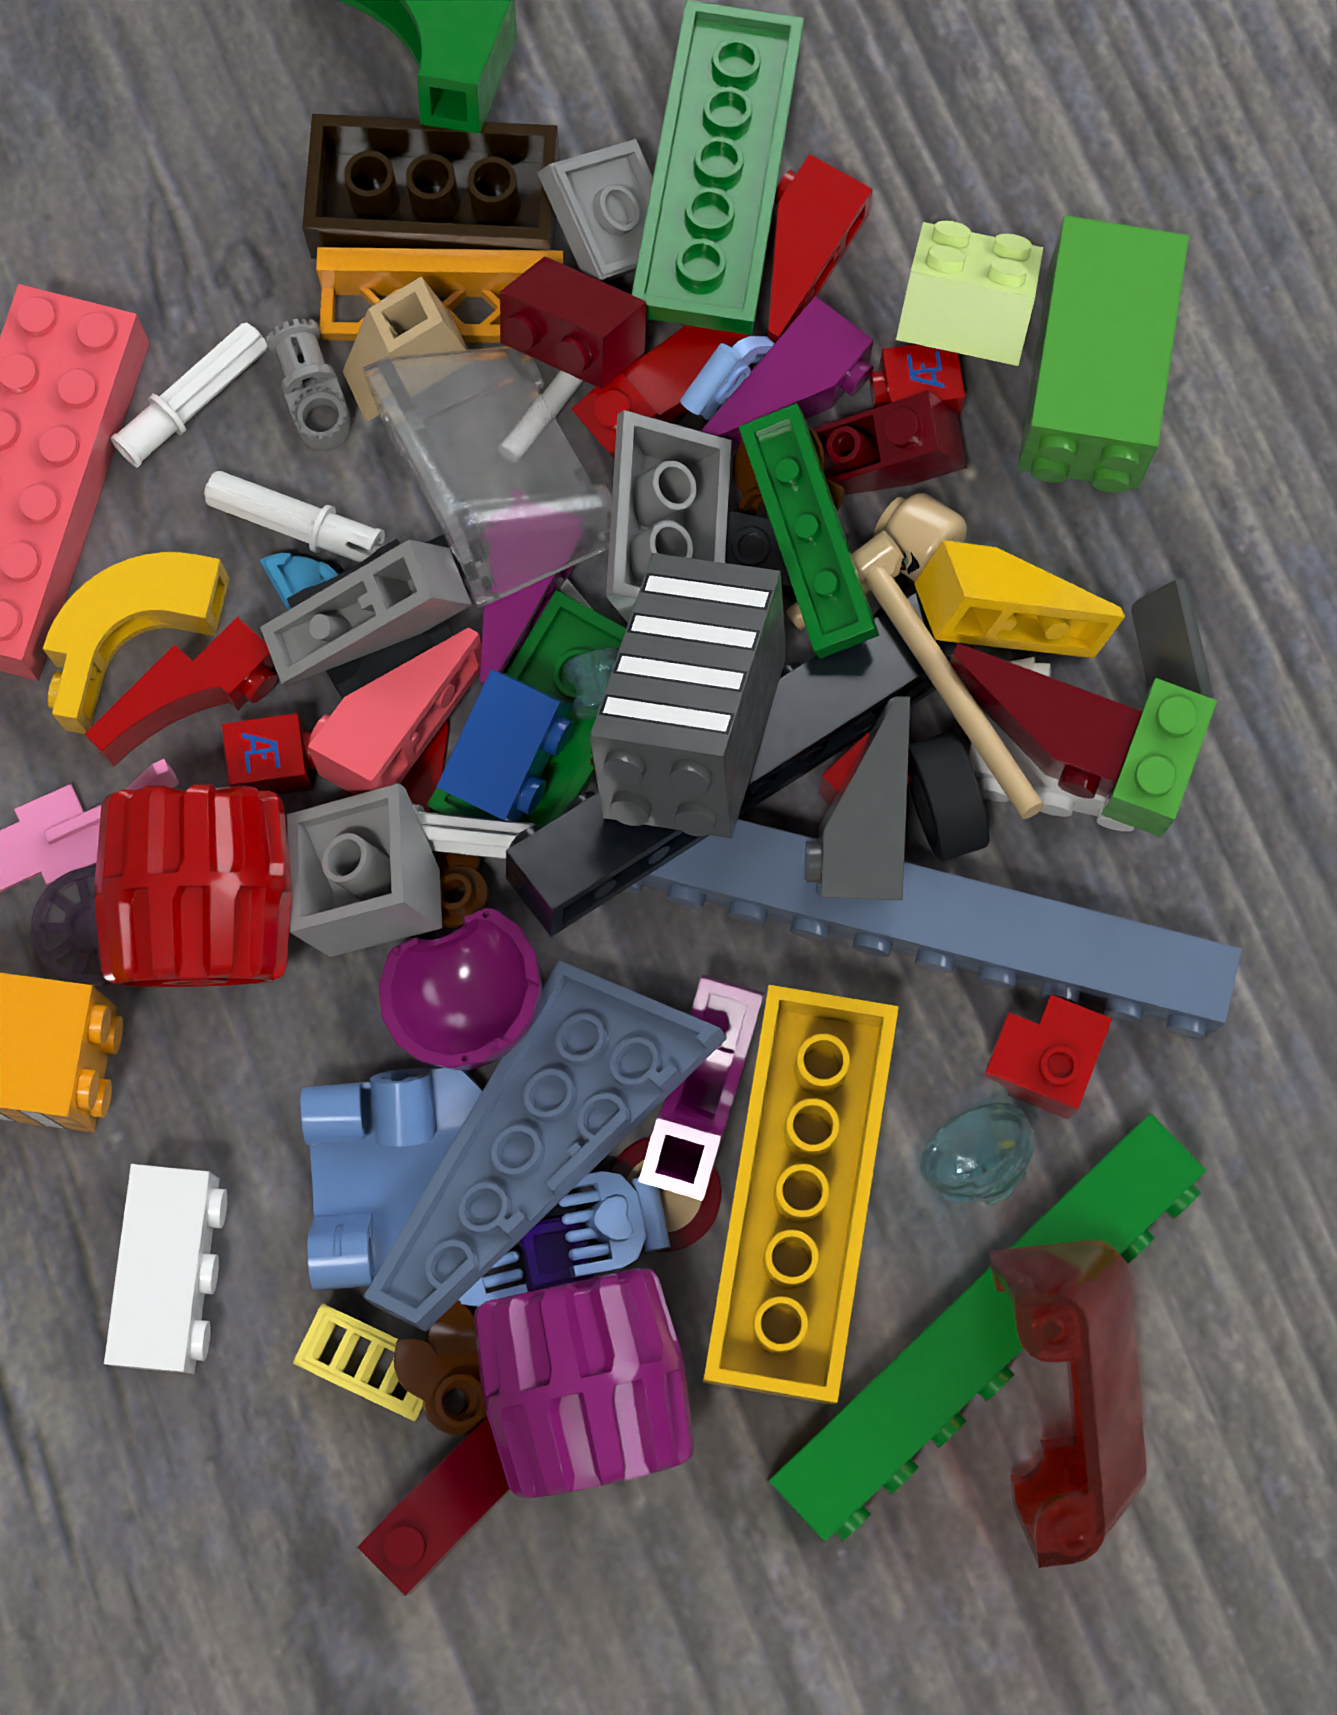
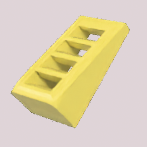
[293,1303,423,1422]

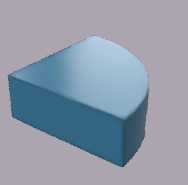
[259,553,338,611]

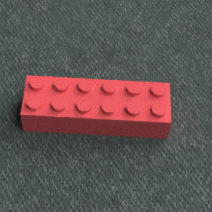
[0,284,150,681]

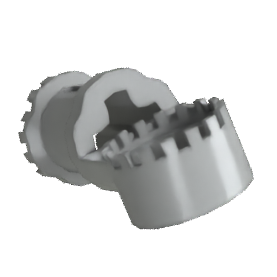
[266,318,352,450]

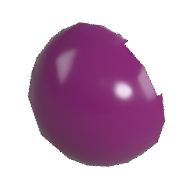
[379,908,543,1070]

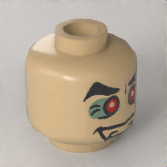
[874,493,967,583]

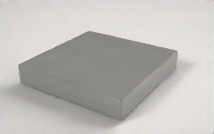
[537,139,653,282]

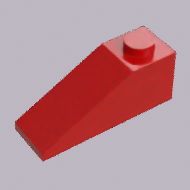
[768,154,873,343]

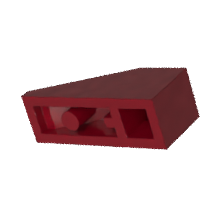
[950,643,1142,799]
[357,1417,511,1596]

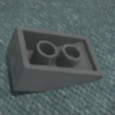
[804,697,910,901]

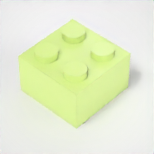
[896,221,1043,366]

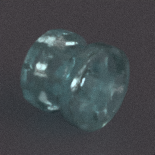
[563,648,620,719]

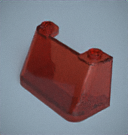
[990,1240,1147,1568]

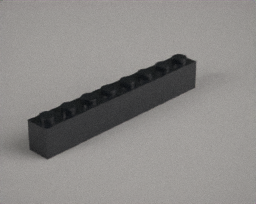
[506,593,968,937]

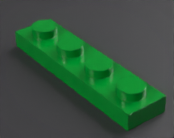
[739,403,880,659]

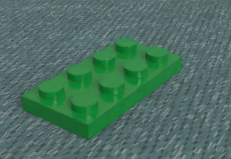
[427,590,626,827]

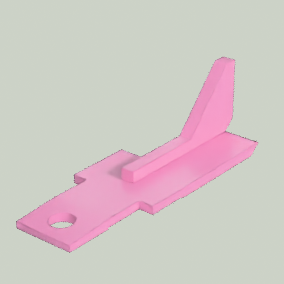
[0,759,179,893]

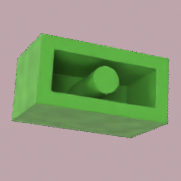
[1101,678,1217,838]

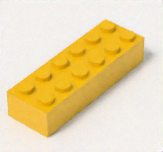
[703,985,899,1405]

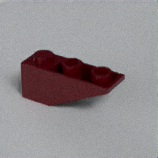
[812,391,967,495]

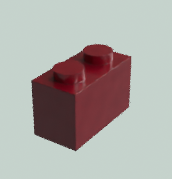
[500,256,647,389]

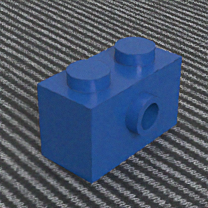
[436,669,574,822]

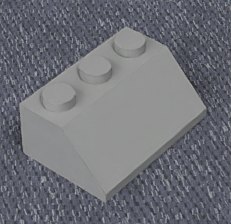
[606,410,731,623]

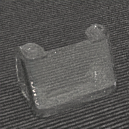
[363,346,612,609]

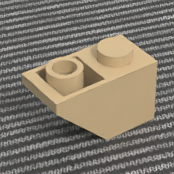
[343,276,473,421]

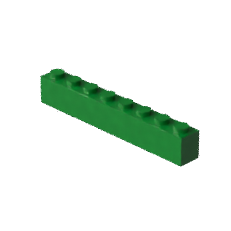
[767,1113,1207,1542]

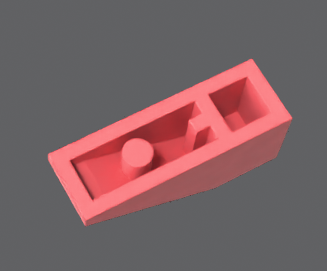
[308,627,482,795]

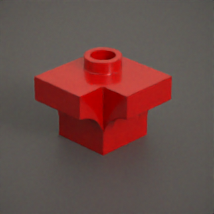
[983,994,1112,1119]

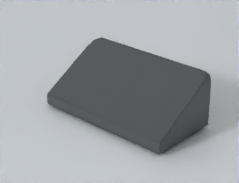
[1131,578,1214,698]

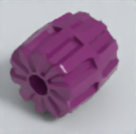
[474,1268,694,1498]

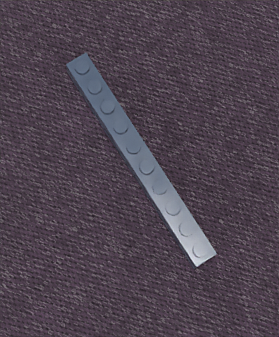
[624,819,1242,1038]

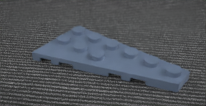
[363,960,727,1332]

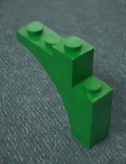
[338,0,516,134]

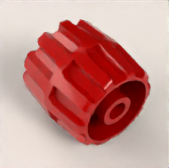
[94,784,292,987]

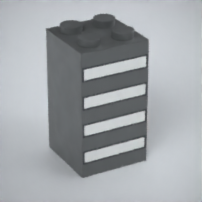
[590,553,786,839]

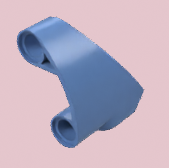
[300,1066,484,1291]

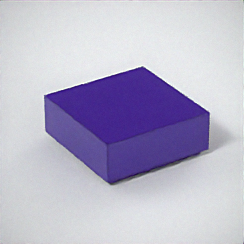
[520,1217,594,1291]

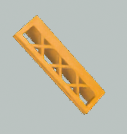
[316,247,565,343]

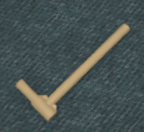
[786,530,1044,819]

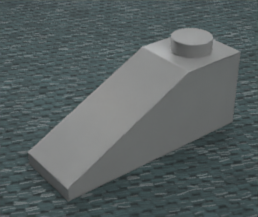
[260,539,472,685]

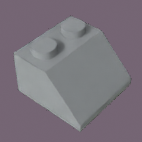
[287,783,442,957]

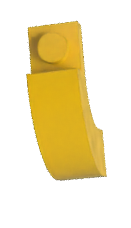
[43,552,230,734]

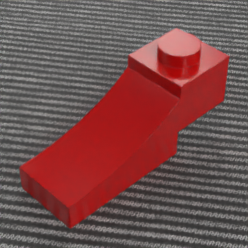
[571,325,753,459]
[84,617,278,766]

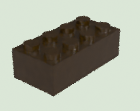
[302,114,560,259]

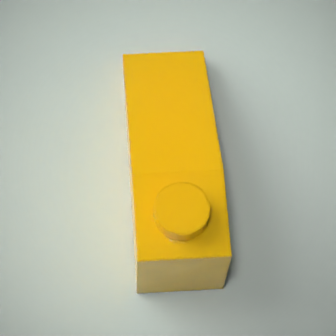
[914,540,1125,658]

